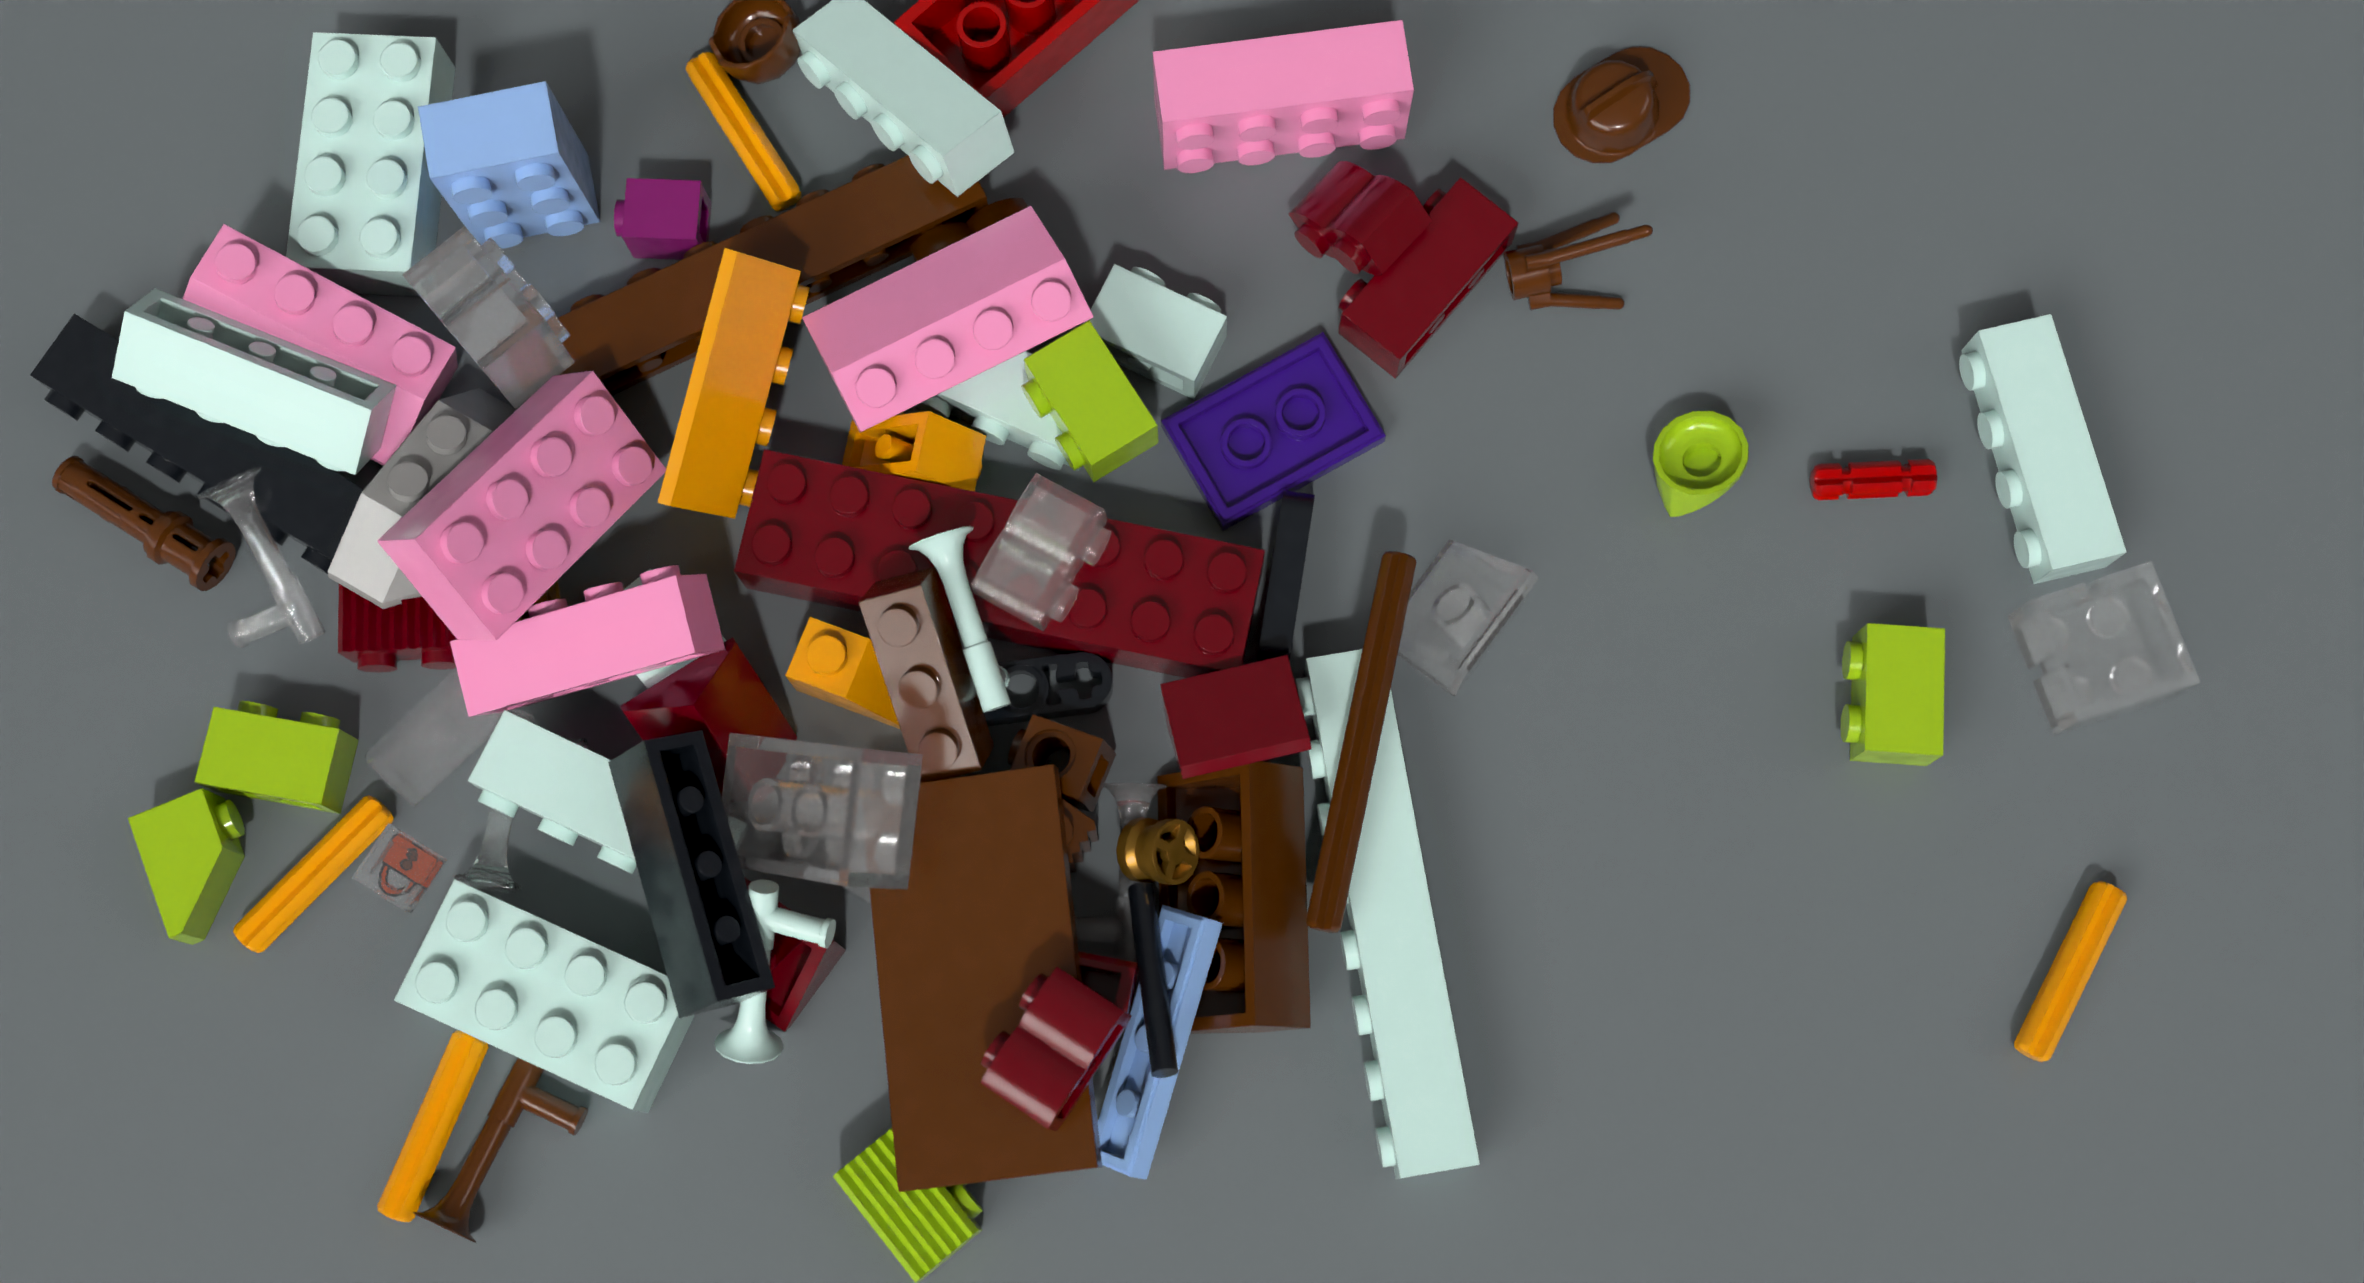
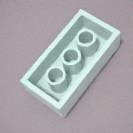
[286,32,455,297]
[394,879,695,1113]

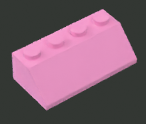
[802,206,1094,433]
[183,224,458,466]

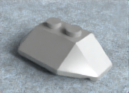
[328,388,517,609]

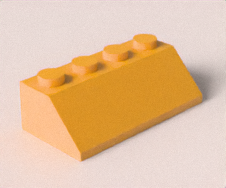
[657,248,810,519]

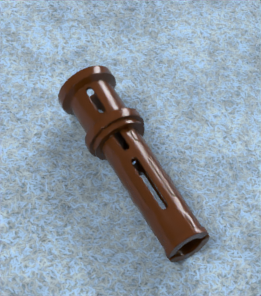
[52,456,236,591]

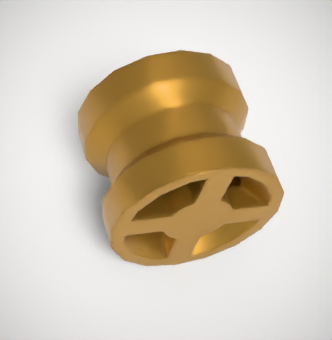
[1116,817,1200,885]

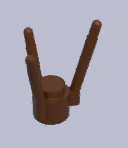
[1504,212,1653,310]

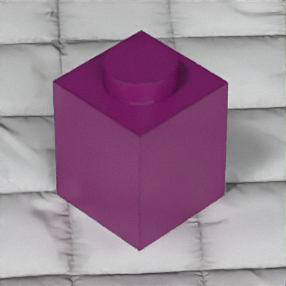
[614,178,712,260]

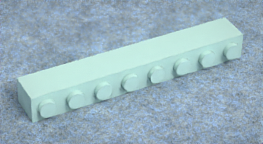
[1295,649,1480,1179]

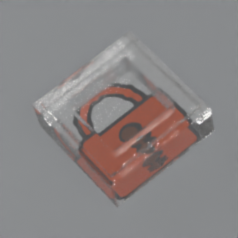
[352,823,447,914]

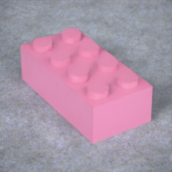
[1153,20,1414,173]
[377,371,666,640]

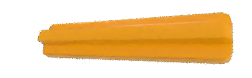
[686,51,802,211]
[233,795,394,953]
[2014,881,2127,1062]
[377,1030,488,1222]

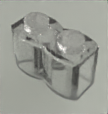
[971,473,1111,632]

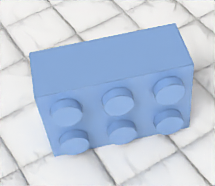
[418,81,600,249]

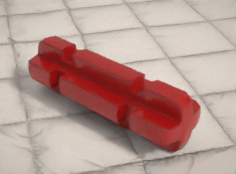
[1810,459,1937,500]

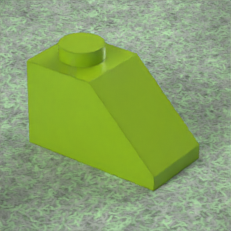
[128,788,245,945]

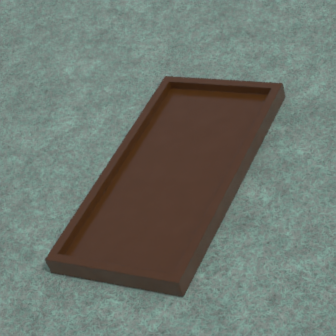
[860,764,1102,1192]

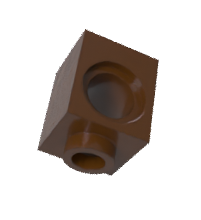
[1008,714,1116,813]

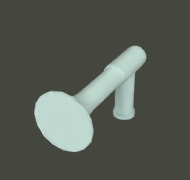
[908,526,1011,713]
[714,879,836,1064]

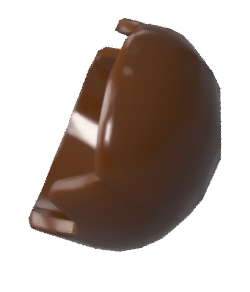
[709,0,801,84]

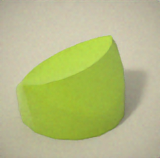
[1653,411,1749,517]

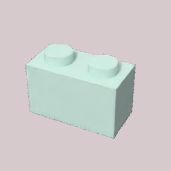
[1083,264,1227,400]

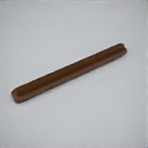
[1306,551,1417,933]

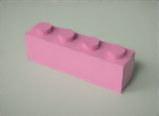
[450,565,725,717]

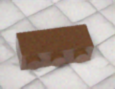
[858,566,994,783]

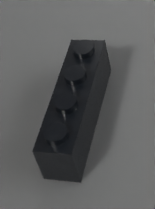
[608,730,775,1018]

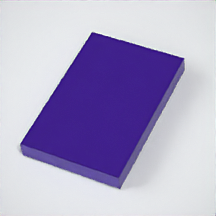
[1161,332,1386,531]

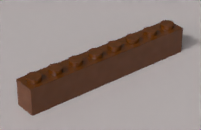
[499,155,988,401]

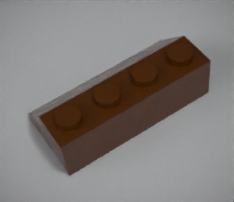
[1157,761,1311,1034]

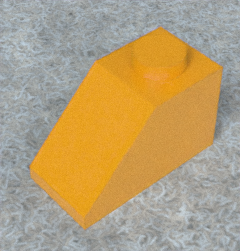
[842,411,986,492]
[785,617,900,729]

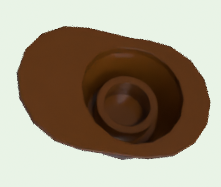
[1554,47,1690,163]

